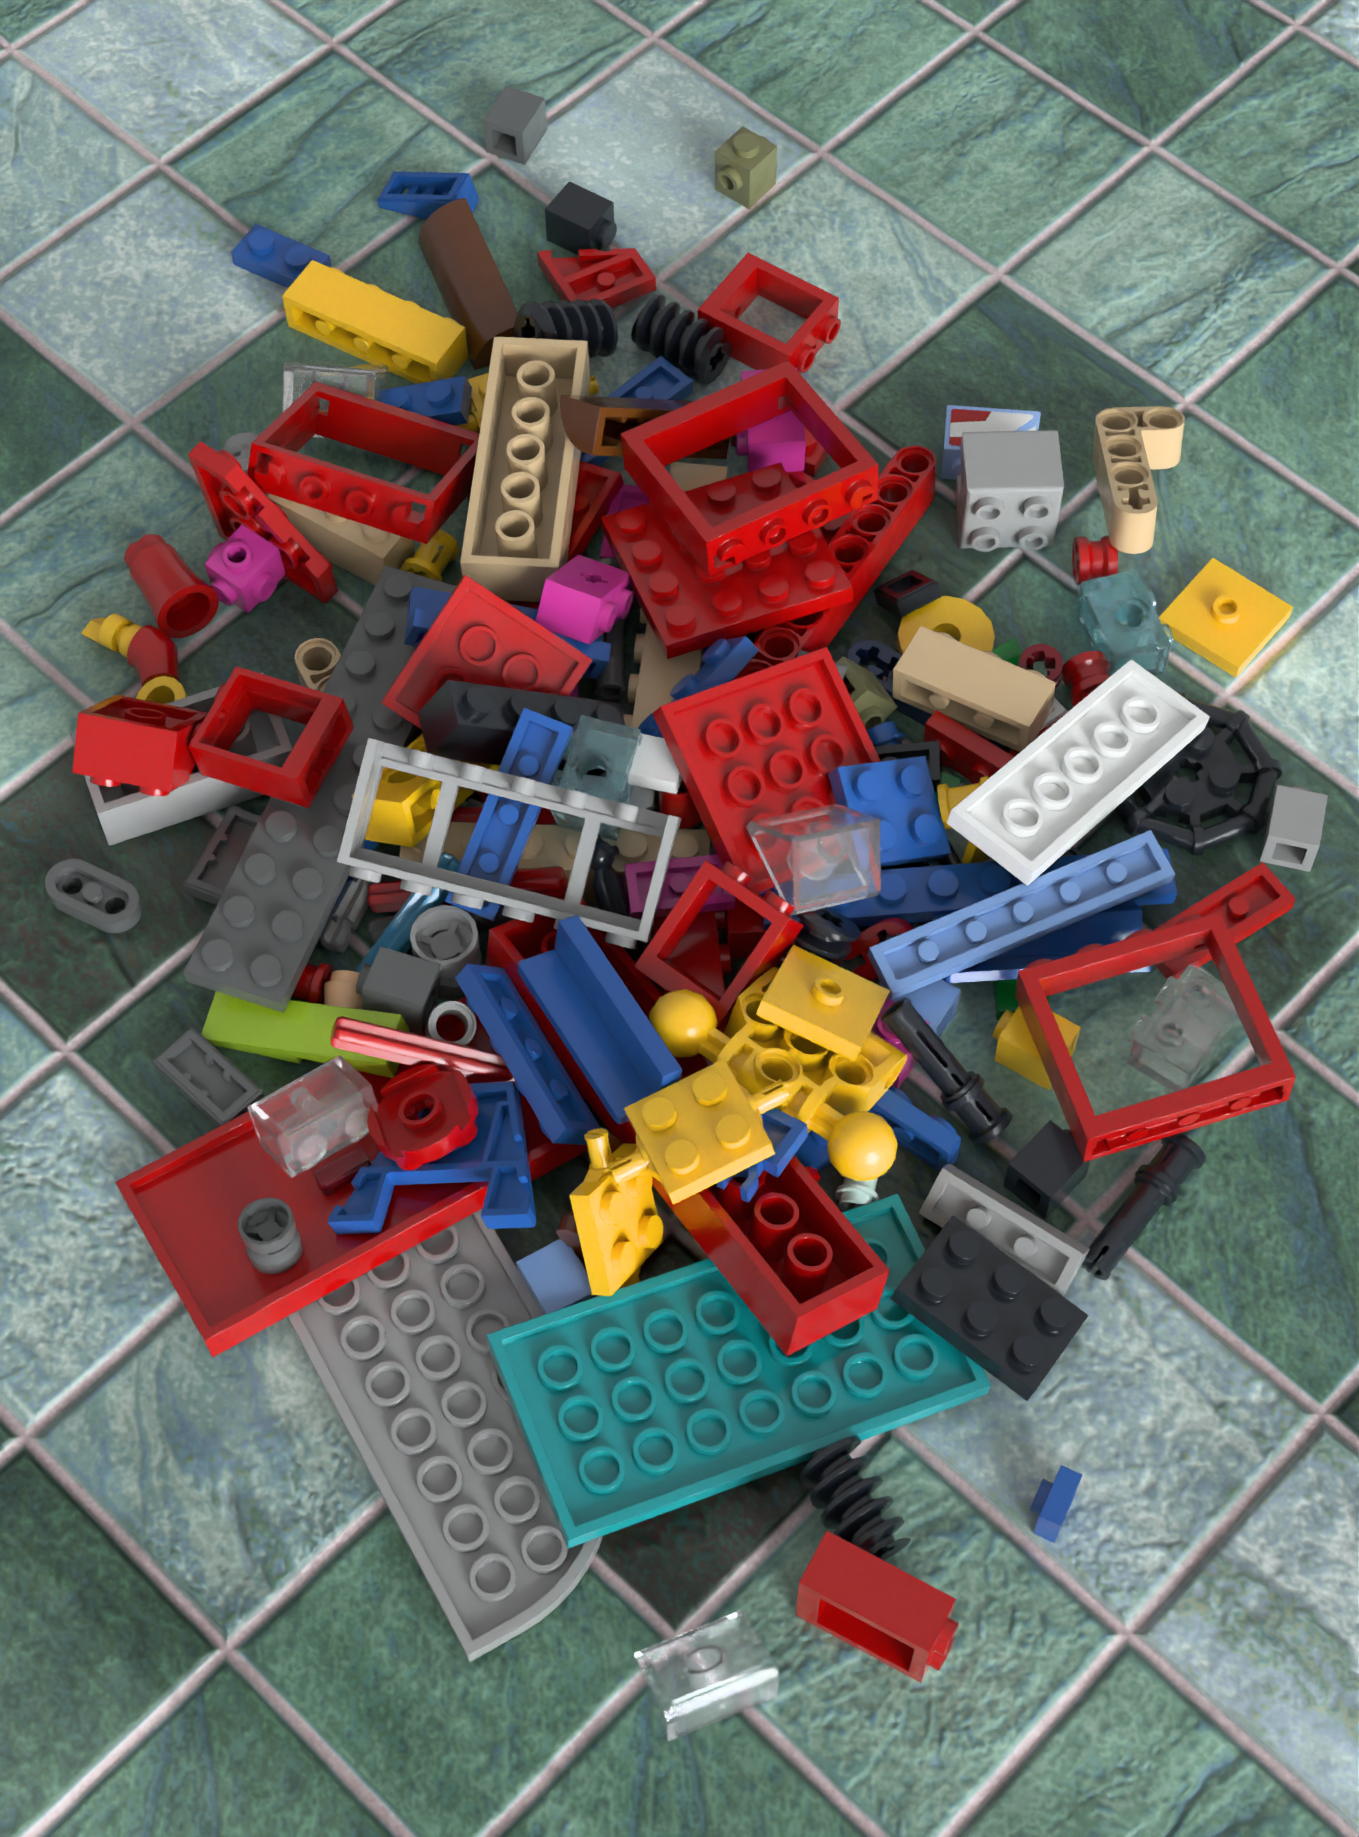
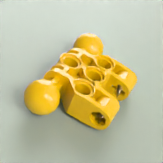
[649,967,907,1182]

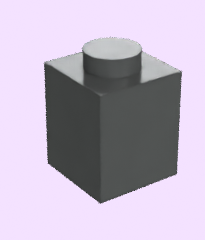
[483,86,547,165]
[355,946,441,1035]

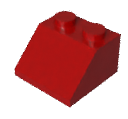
[72,695,208,796]

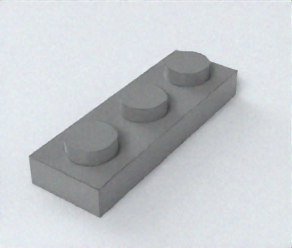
[919,1163,1090,1296]

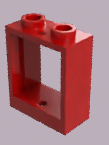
[698,253,841,373]
[188,666,354,808]
[634,860,804,1029]
[796,1531,959,1683]

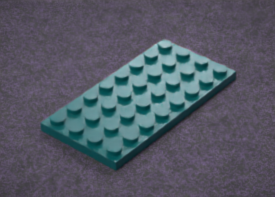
[487,1194,991,1549]

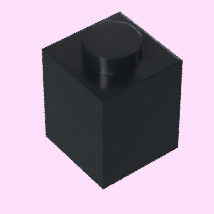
[545,181,617,256]
[1003,1120,1091,1219]

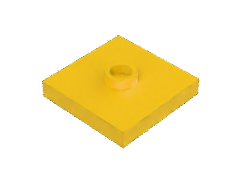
[1156,558,1293,678]
[756,945,890,1061]

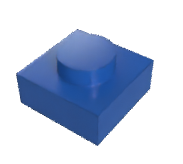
[1030,1465,1082,1543]

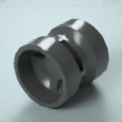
[238,1197,303,1275]

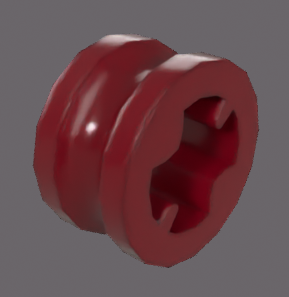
[1018,644,1063,689]

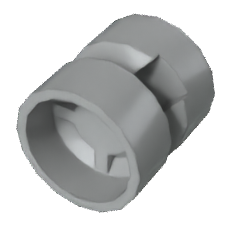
[410,905,483,999]

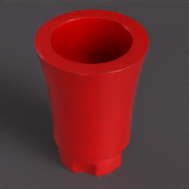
[124,534,219,638]

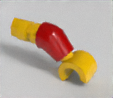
[81,613,188,704]

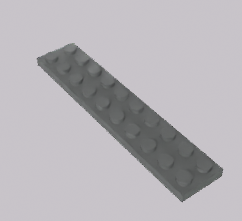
[184,566,456,1013]

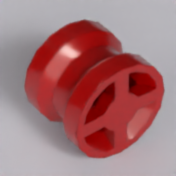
[1072,535,1118,585]
[1062,651,1110,707]

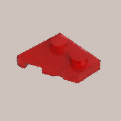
[537,248,656,308]

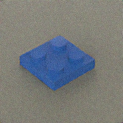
[828,756,951,872]

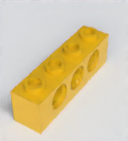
[352,734,500,848]

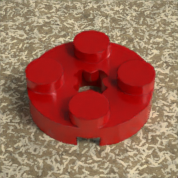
[367,1064,478,1171]

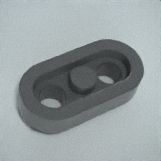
[45,859,143,933]

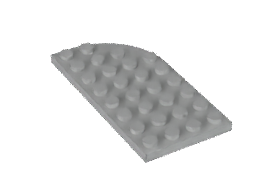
[287,1209,603,1662]

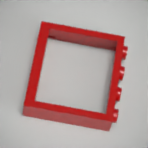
[620,360,878,576]
[247,381,479,545]
[1015,912,1296,1162]

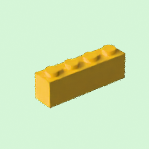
[282,260,469,384]

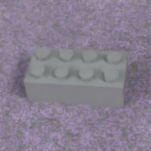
[70,672,293,846]

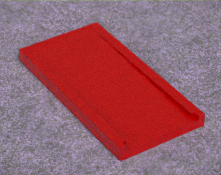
[115,996,588,1358]

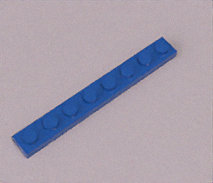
[760,848,1177,931]

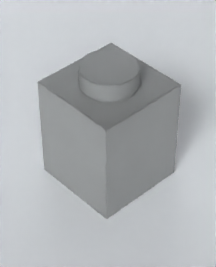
[1260,785,1328,872]

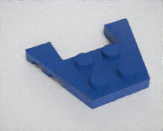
[328,1081,537,1235]

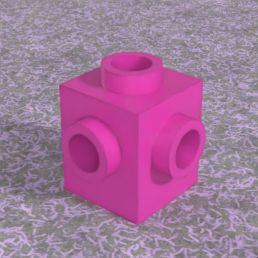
[204,525,286,614]

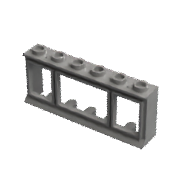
[337,738,681,949]

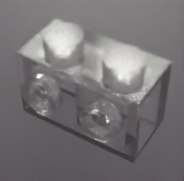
[1127,964,1238,1092]
[247,1055,378,1178]

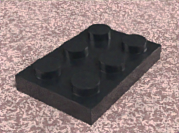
[890,1215,1089,1401]

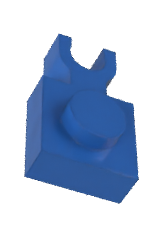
[717,1108,808,1202]

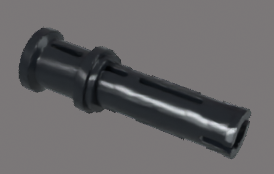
[880,997,1013,1145]
[1081,1133,1206,1280]

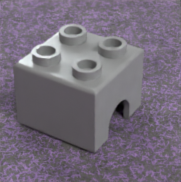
[955,430,1064,552]

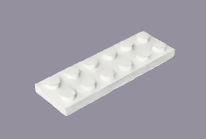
[947,659,1210,886]

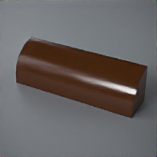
[418,198,518,370]
[560,395,730,459]

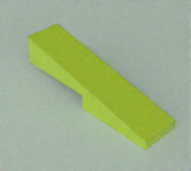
[201,991,410,1078]

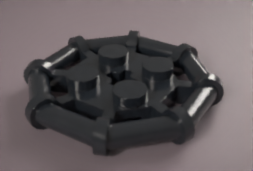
[1116,692,1282,855]

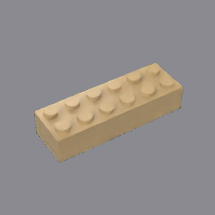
[460,337,590,602]

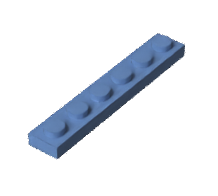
[867,830,1175,1001]

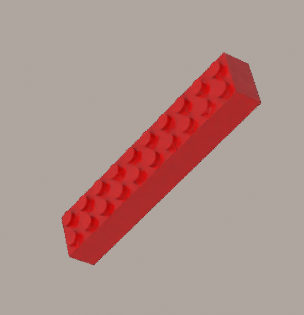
[485,898,889,1356]

